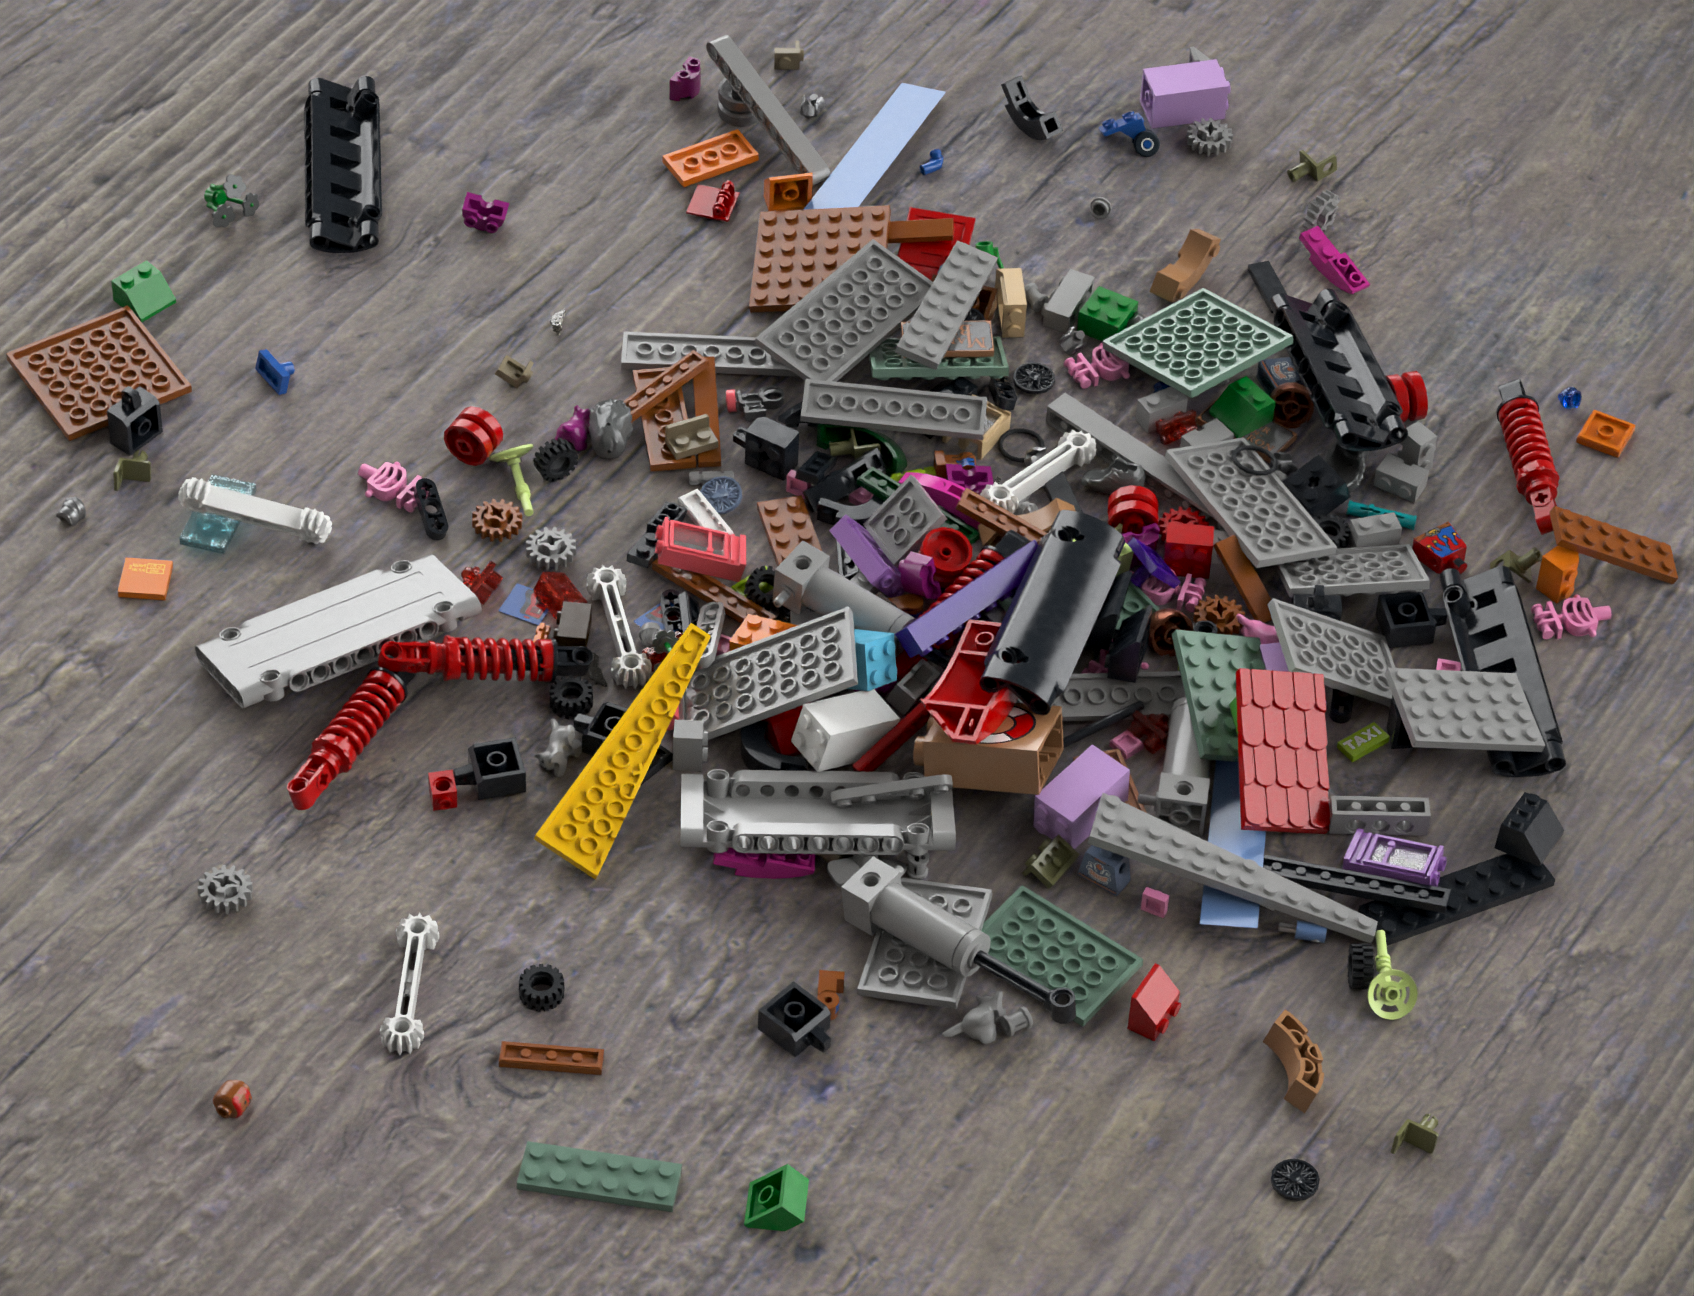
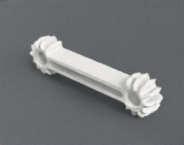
[980,429,1097,514]
[178,477,332,544]
[587,565,652,689]
[380,913,439,1055]

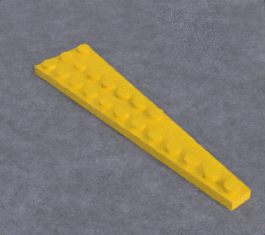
[534,623,711,880]

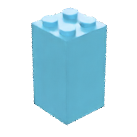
[847,629,897,691]

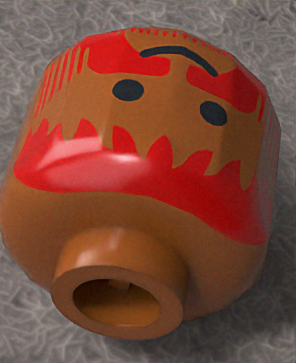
[213,1080,252,1118]

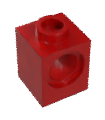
[428,770,457,811]

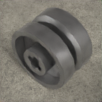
[718,78,759,127]

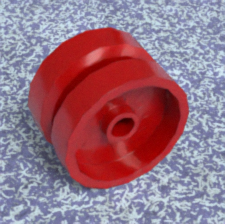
[1385,371,1428,423]
[444,406,503,466]
[1108,485,1159,534]
[918,527,972,588]

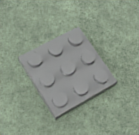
[863,475,947,568]

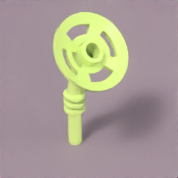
[488,444,534,516]
[1367,930,1418,1020]

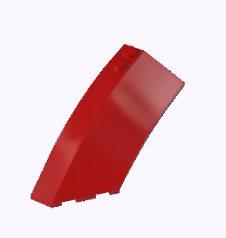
[921,619,1021,745]

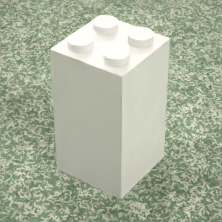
[791,689,900,772]

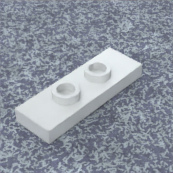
[678,489,734,535]

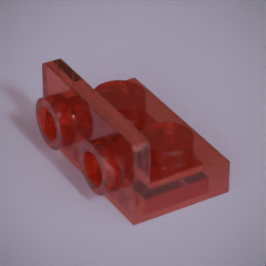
[533,572,588,619]

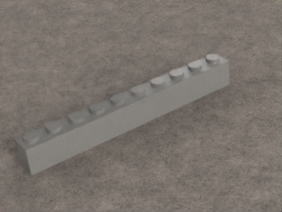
[1046,393,1225,531]

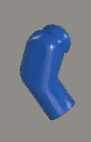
[920,149,944,175]

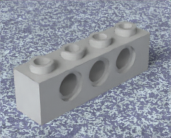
[1329,796,1431,836]

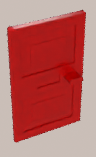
[897,207,976,280]

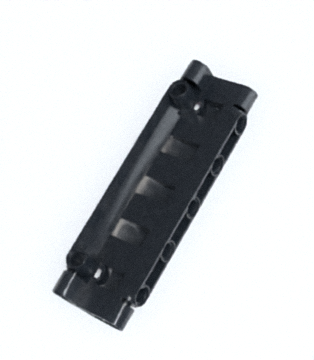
[304,76,382,253]
[1270,289,1408,452]
[979,510,1125,715]
[1439,566,1566,777]

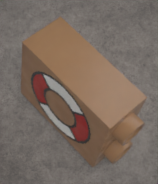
[913,703,1064,795]

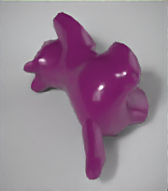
[555,405,590,451]

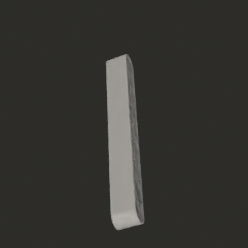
[706,35,830,186]

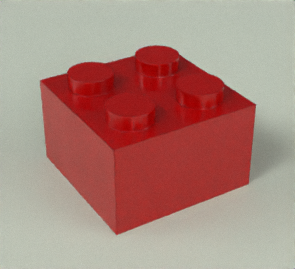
[1163,522,1214,579]

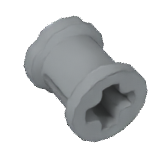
[1024,283,1049,312]
[906,852,929,880]
[999,1006,1033,1037]

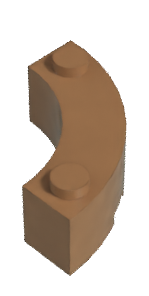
[1149,229,1221,302]
[978,498,1075,547]
[1263,1009,1324,1113]

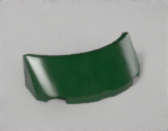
[816,424,907,477]

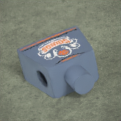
[1256,357,1305,396]
[1078,845,1131,896]

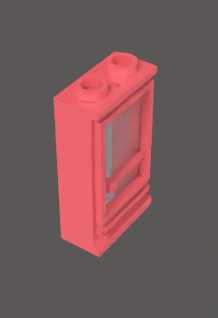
[655,517,746,582]

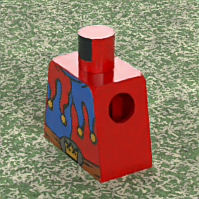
[1412,522,1467,574]

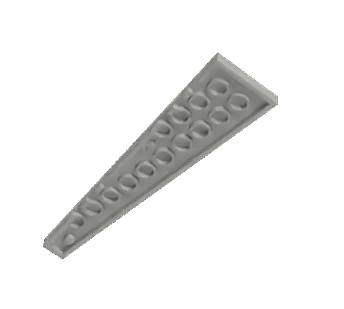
[1087,793,1378,943]

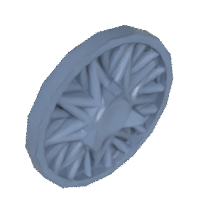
[700,476,742,514]

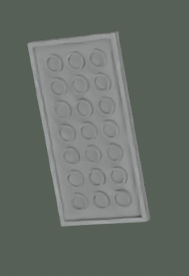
[755,239,933,382]
[1165,437,1337,568]
[679,606,858,740]

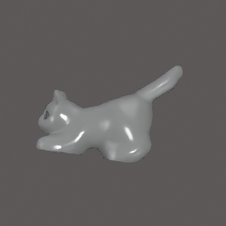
[535,718,582,778]
[942,991,1006,1044]

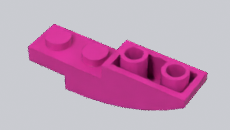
[1299,226,1370,294]
[898,472,980,529]
[713,848,815,879]

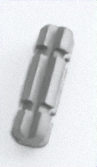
[689,470,734,485]

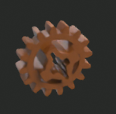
[472,499,522,542]
[1193,595,1245,635]

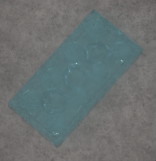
[179,474,256,554]

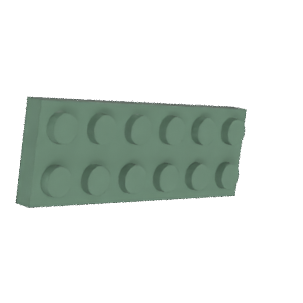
[517,1141,682,1212]

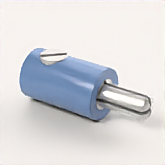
[1278,920,1327,943]

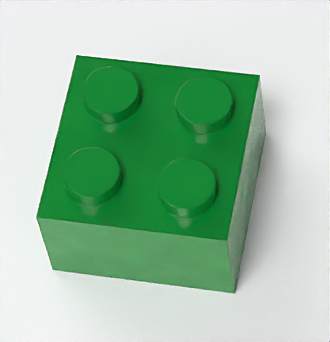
[1077,286,1138,341]

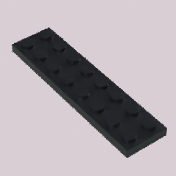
[1358,853,1555,946]

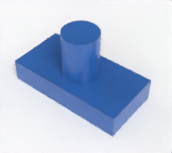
[255,349,295,395]

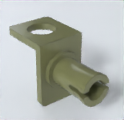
[1287,150,1337,182]
[829,428,881,460]
[113,450,151,491]
[1490,547,1543,583]
[1391,1114,1439,1154]

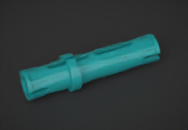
[1346,500,1417,530]

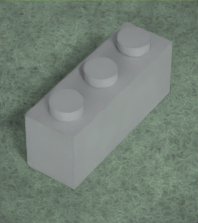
[1041,269,1095,333]

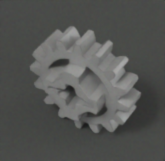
[1186,118,1233,156]
[1303,190,1340,231]
[526,527,576,570]
[198,865,253,914]

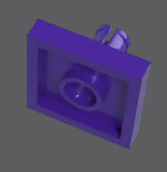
[1127,537,1181,589]

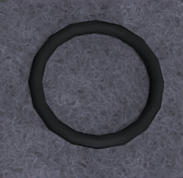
[998,428,1045,463]
[1232,445,1278,475]

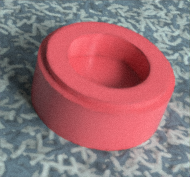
[726,389,737,413]

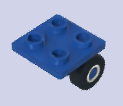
[1098,111,1160,157]

